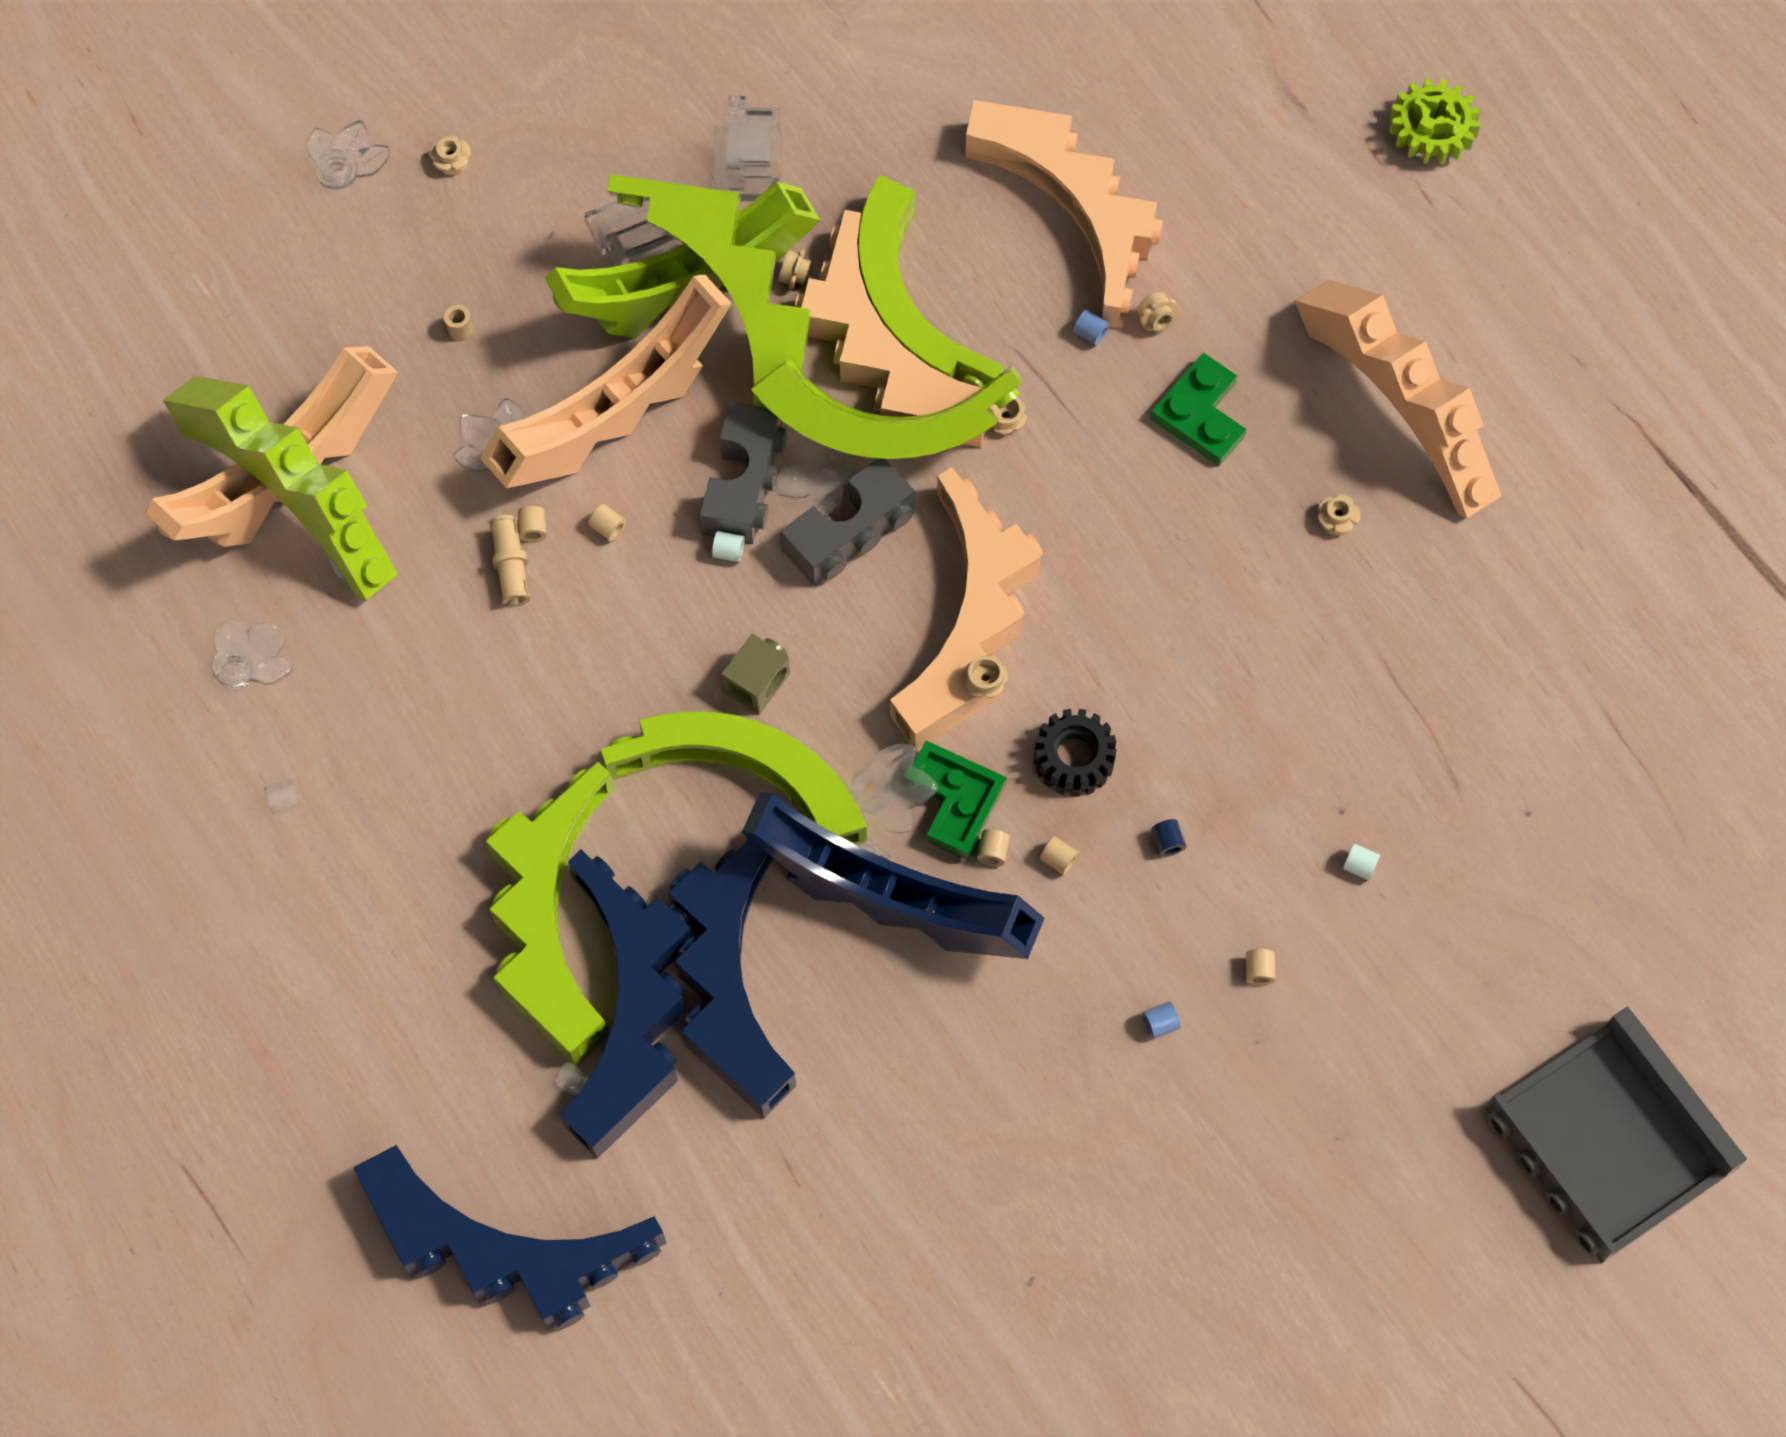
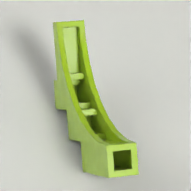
[544,181,820,339]
[163,376,398,601]
[486,762,614,1066]

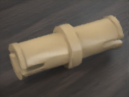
[489,515,531,606]

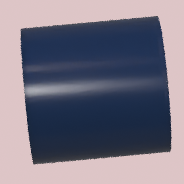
[1151,819,1187,857]

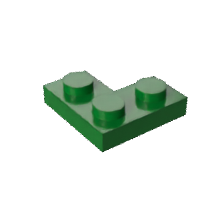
[1151,352,1247,467]
[906,740,1007,860]

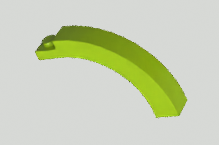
[859,175,1004,388]
[751,358,1023,459]
[601,711,867,846]

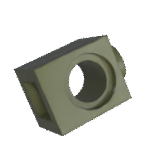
[721,634,790,715]

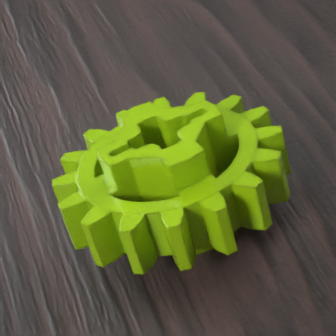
[1389,78,1481,164]

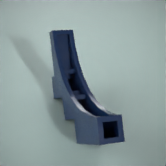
[741,792,1045,959]
[668,838,796,1119]
[560,849,692,1159]
[353,1145,667,1330]

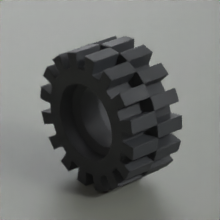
[1034,709,1117,797]

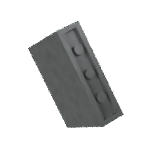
[1486,1006,1747,1263]

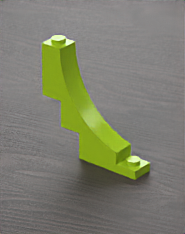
[607,174,811,408]

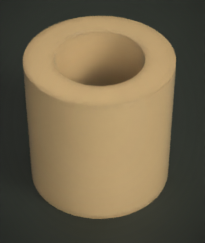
[444,305,474,341]
[588,504,627,542]
[517,506,546,542]
[977,829,1010,866]
[1040,836,1079,875]
[1246,949,1275,985]

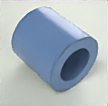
[1073,309,1110,346]
[1142,1001,1181,1039]

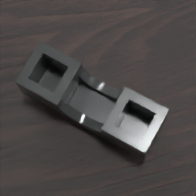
[700,401,787,544]
[780,458,915,586]

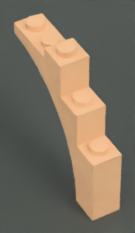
[965,100,1163,329]
[794,210,985,448]
[480,274,732,488]
[1295,280,1501,518]
[144,346,399,547]
[890,467,1043,751]

